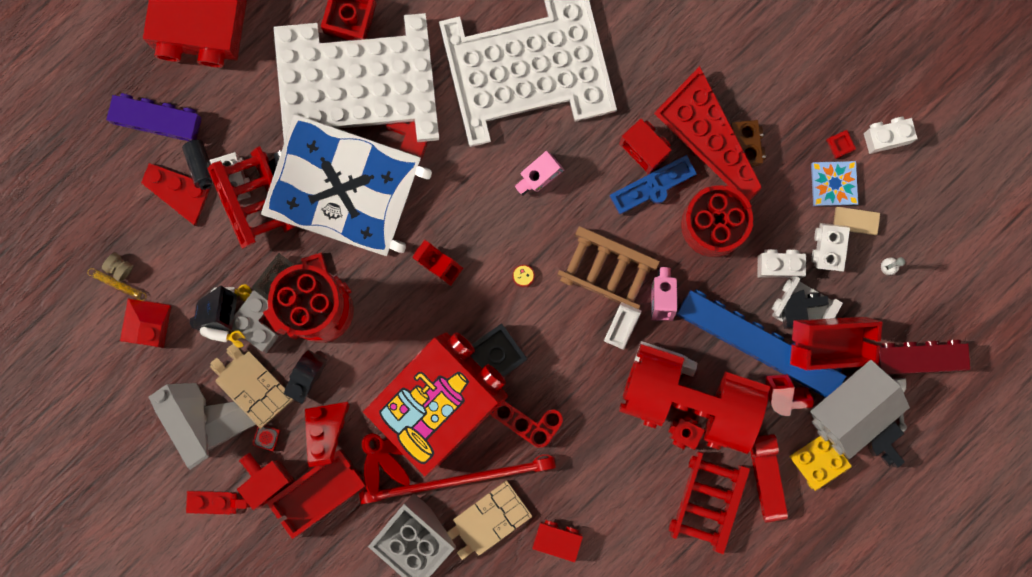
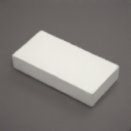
[604,302,641,350]

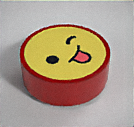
[513,265,534,287]

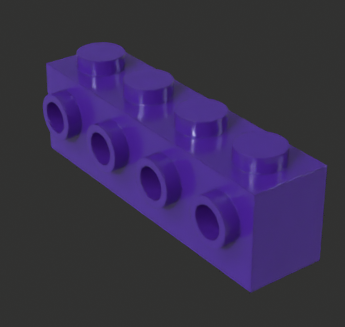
[106,93,202,142]

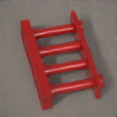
[207,146,295,249]
[668,452,750,554]

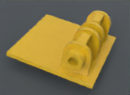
[789,436,852,491]

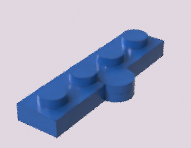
[609,155,697,215]

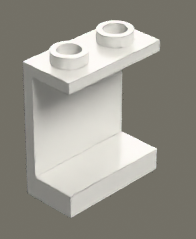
[772,277,843,322]

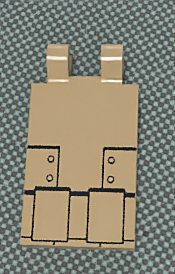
[210,344,293,429]
[447,480,532,560]

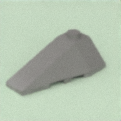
[149,383,209,470]
[204,402,256,450]

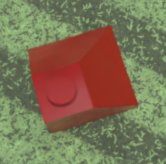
[120,298,172,348]

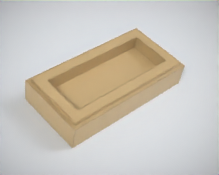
[833,207,880,235]

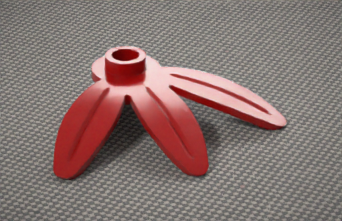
[362,433,410,498]

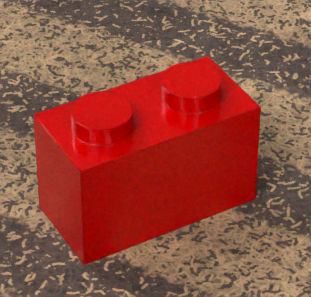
[532,520,583,562]

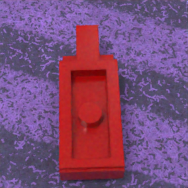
[186,491,249,515]

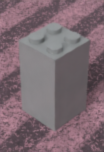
[810,360,910,459]

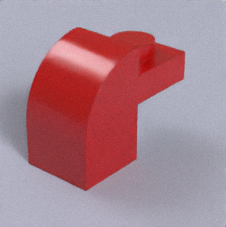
[386,121,428,160]
[412,240,463,286]
[765,374,814,416]

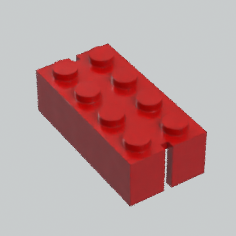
[790,317,883,370]
[266,449,366,539]

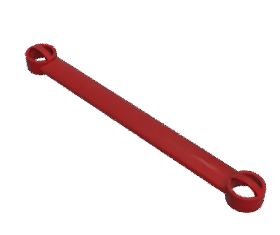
[358,454,556,504]

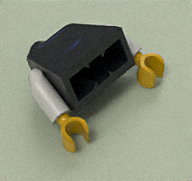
[190,284,252,348]

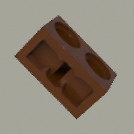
[730,120,766,167]

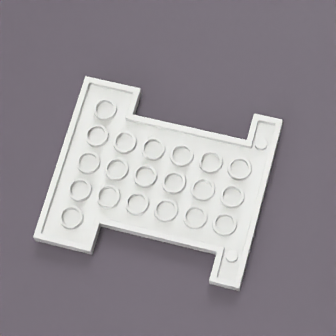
[439,0,617,147]
[274,13,439,143]

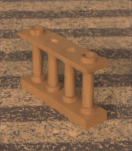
[557,226,660,309]

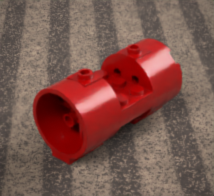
[263,264,354,343]
[619,344,770,454]

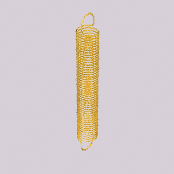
[88,268,146,301]

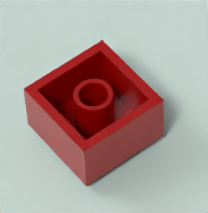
[321,0,377,41]
[619,118,671,175]

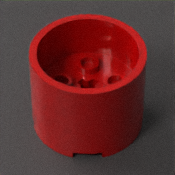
[681,185,753,257]

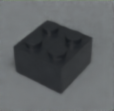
[470,323,528,377]

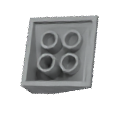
[368,494,456,577]

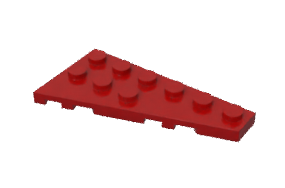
[654,66,762,201]

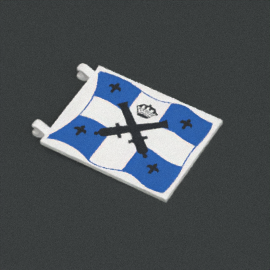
[261,114,432,256]

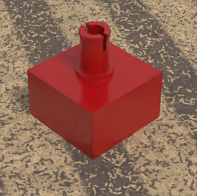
[237,452,295,510]

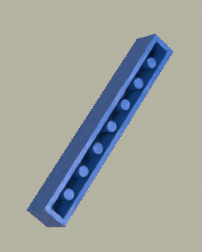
[676,290,846,398]

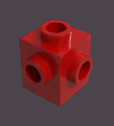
[668,416,705,450]

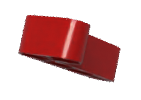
[490,401,563,448]
[750,434,788,523]

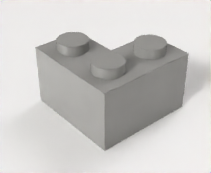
[232,290,280,353]

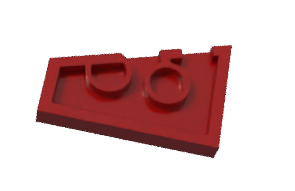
[141,163,210,226]
[305,402,350,467]

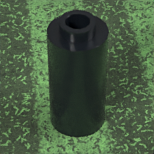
[182,140,214,190]

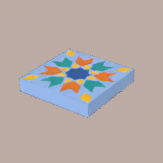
[811,161,858,207]

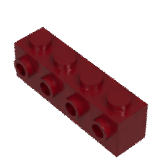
[877,340,970,375]

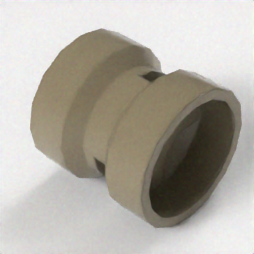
[102,252,133,282]

